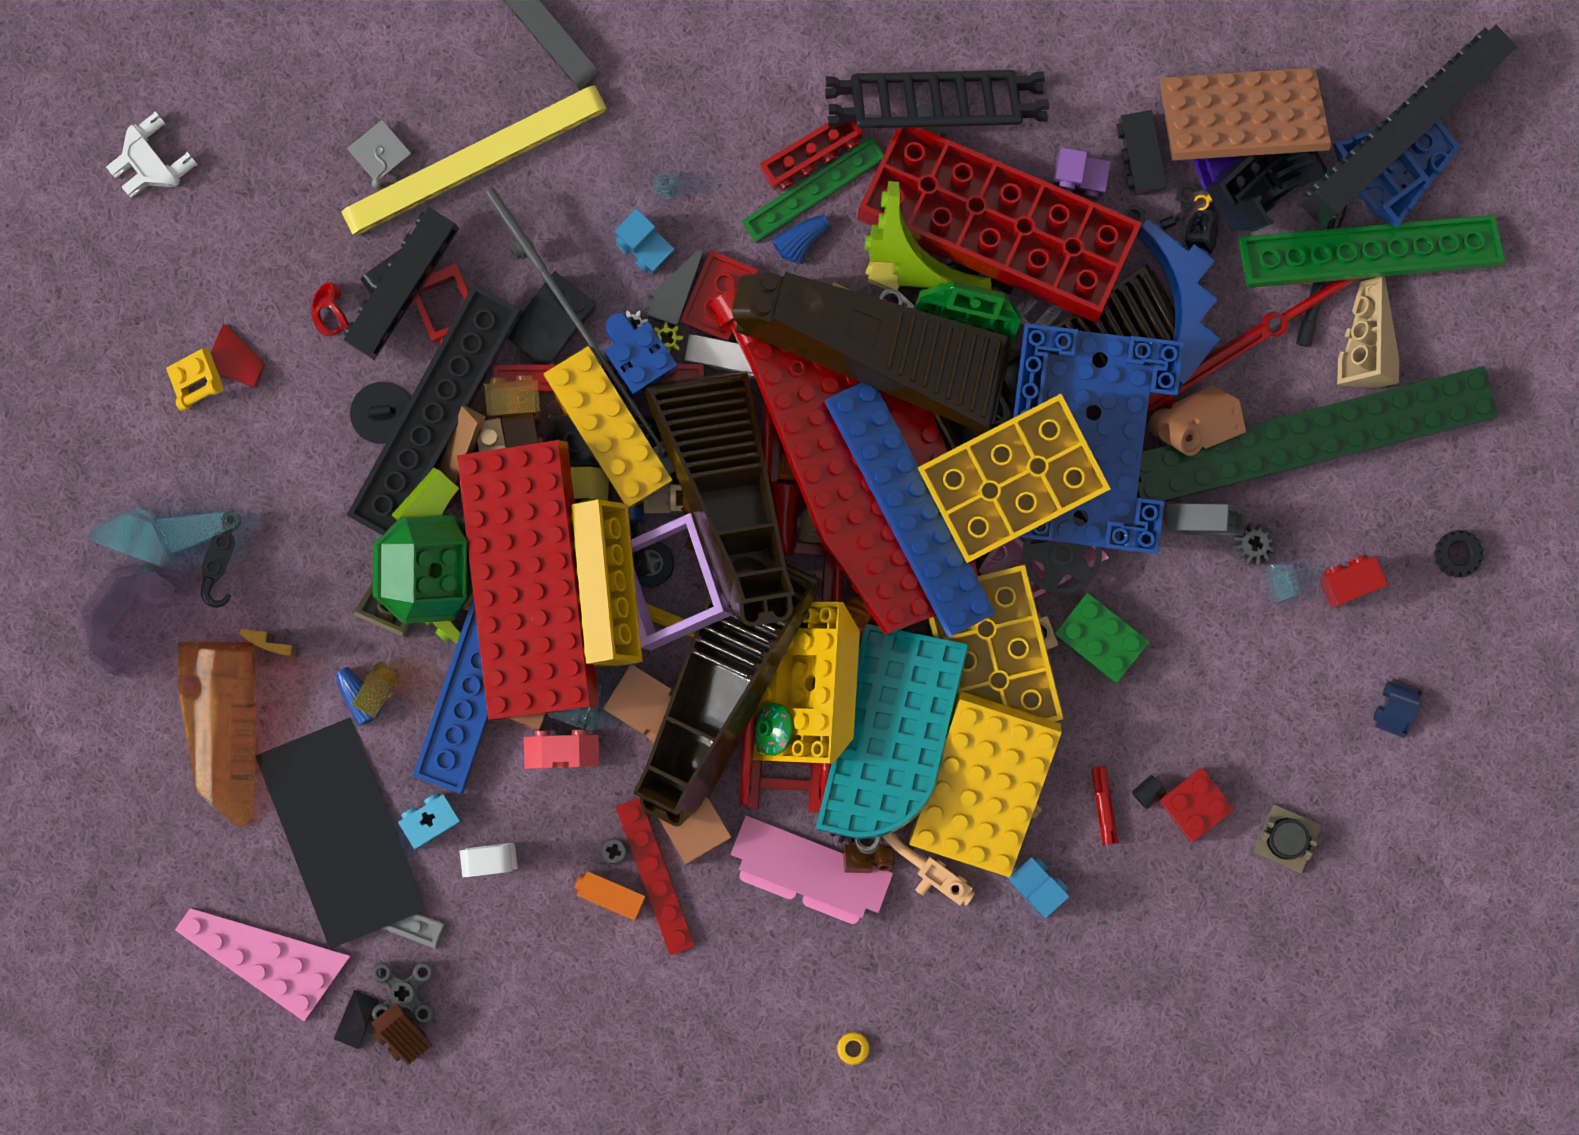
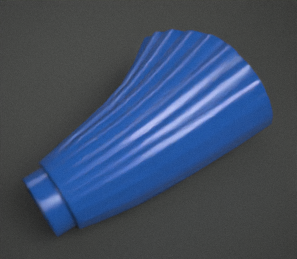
[772,214,831,264]
[335,667,385,726]

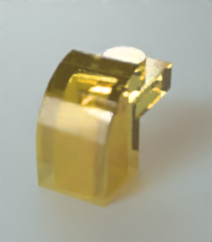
[351,661,402,719]

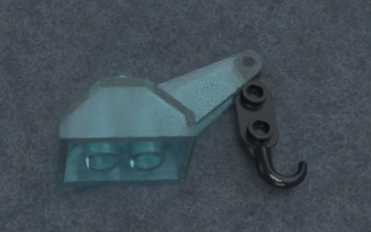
[88,507,241,608]

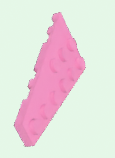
[175,908,351,1021]

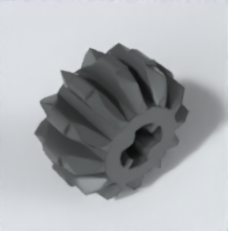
[1232,522,1277,567]

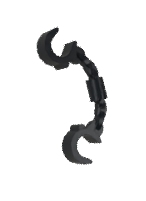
[1123,183,1197,230]

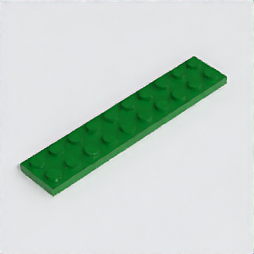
[1238,215,1505,288]

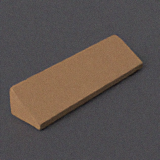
[438,405,486,510]

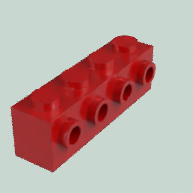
[760,122,863,191]

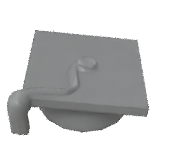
[347,120,411,189]

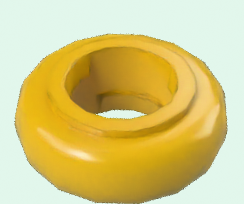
[837,1032,870,1065]

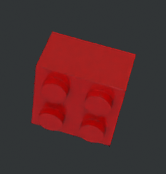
[1319,554,1387,608]
[1157,768,1235,842]

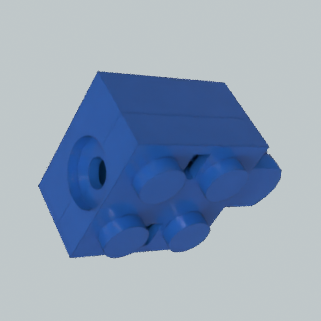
[604,313,677,399]

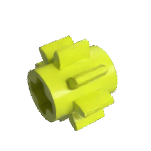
[654,322,683,353]

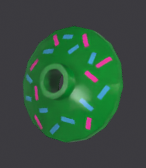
[754,702,793,756]

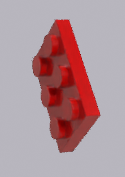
[680,250,758,342]

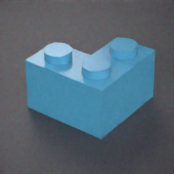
[614,209,675,275]
[1007,857,1069,918]

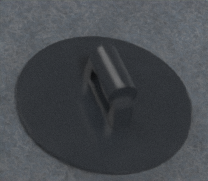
[350,382,410,444]

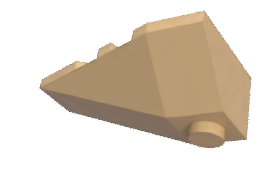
[1337,276,1399,388]

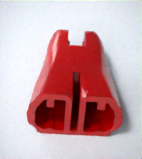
[771,480,803,556]

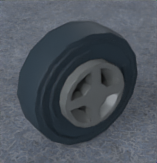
[638,541,674,587]

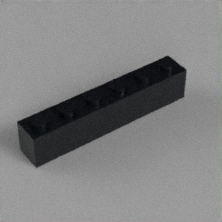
[343,207,460,361]

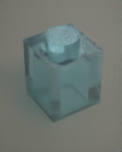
[1263,562,1301,604]

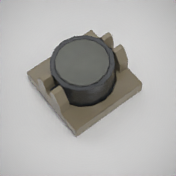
[1252,804,1322,874]

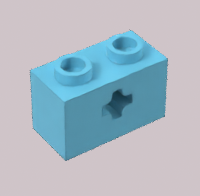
[398,793,462,849]

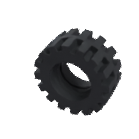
[1434,530,1484,578]

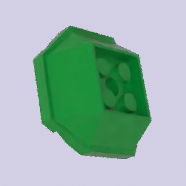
[913,281,1021,346]
[373,514,473,624]

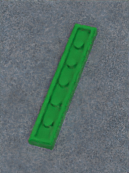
[742,136,884,243]

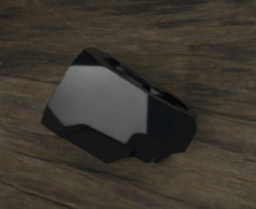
[1185,209,1219,254]

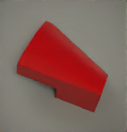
[211,324,265,389]

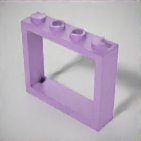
[631,513,734,650]

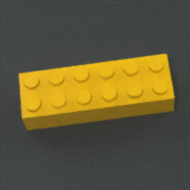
[544,346,673,511]
[571,499,643,666]

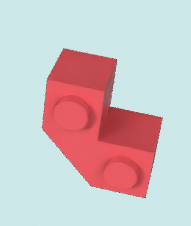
[524,730,599,769]

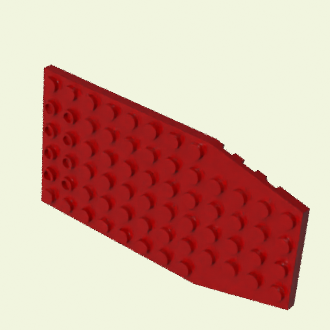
[743,298,978,635]

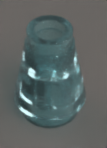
[653,172,679,198]

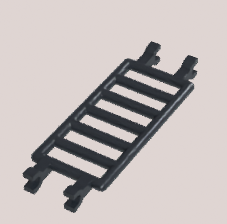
[825,70,1049,129]

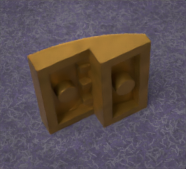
[240,629,299,658]

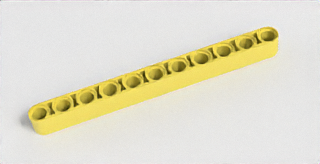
[341,85,607,236]

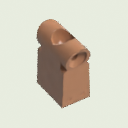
[1148,384,1246,456]
[603,664,674,744]
[658,796,732,865]

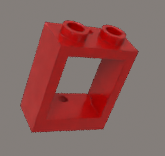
[414,263,469,345]

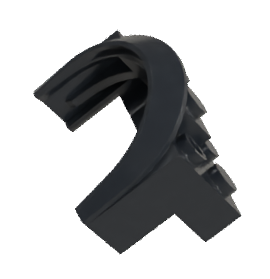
[1205,151,1327,232]

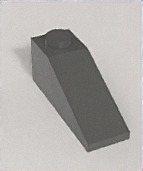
[645,250,703,327]

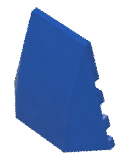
[1333,120,1460,227]

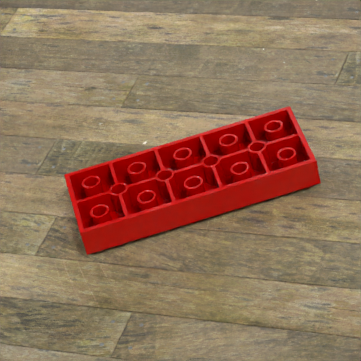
[857,127,1142,323]
[457,440,599,720]

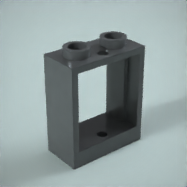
[1164,504,1245,536]

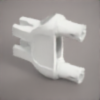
[106,111,198,198]

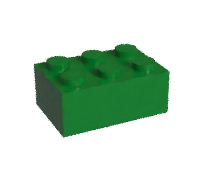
[1054,593,1149,684]

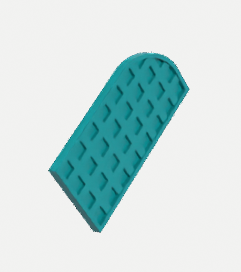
[816,624,969,839]

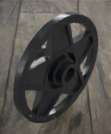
[1022,516,1102,594]

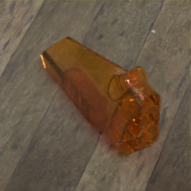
[177,641,256,828]

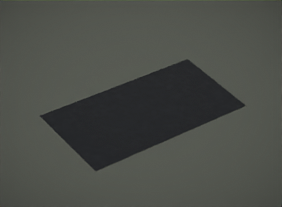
[255,717,426,949]

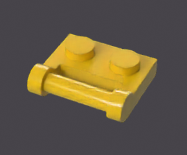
[166,348,223,411]

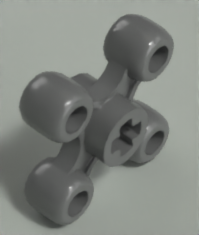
[372,961,435,1024]

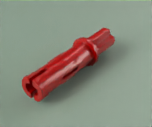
[1091,766,1119,845]

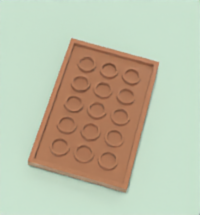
[1160,68,1331,160]

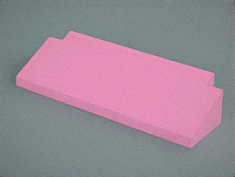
[730,816,893,924]

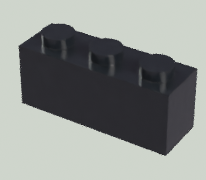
[1116,110,1167,196]

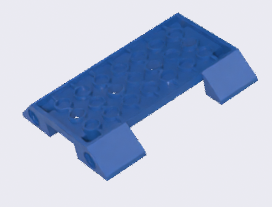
[1013,323,1184,554]

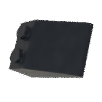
[508,271,596,365]

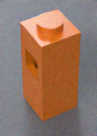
[574,871,646,921]

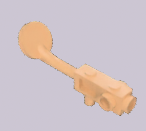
[883,832,975,906]

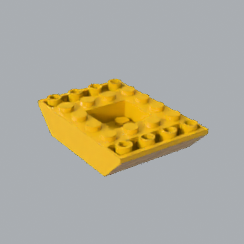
[753,602,860,764]

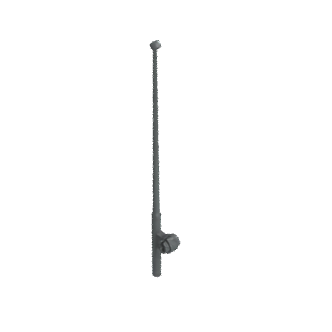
[485,188,668,458]

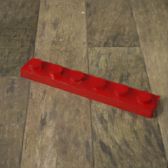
[615,797,695,955]

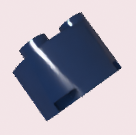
[1373,679,1423,738]

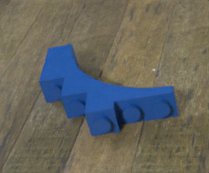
[1137,219,1220,390]

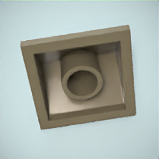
[353,581,412,638]

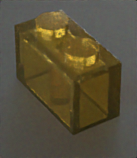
[485,375,541,416]

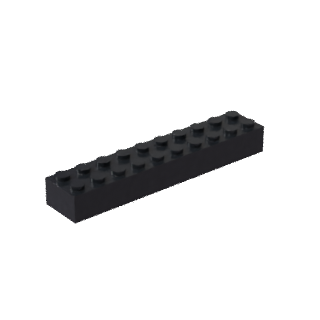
[1301,24,1517,228]
[347,284,523,535]

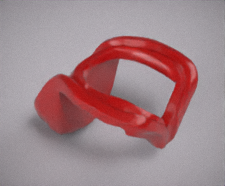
[311,282,350,336]

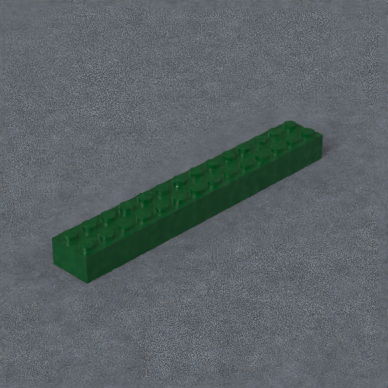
[1137,366,1498,502]

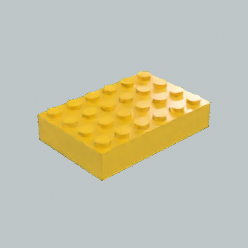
[918,394,1110,563]
[929,564,1064,722]
[909,691,1062,878]

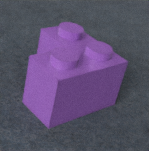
[1053,148,1111,199]

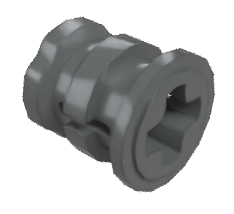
[602,838,628,864]

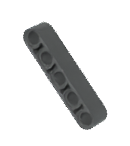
[503,0,600,90]

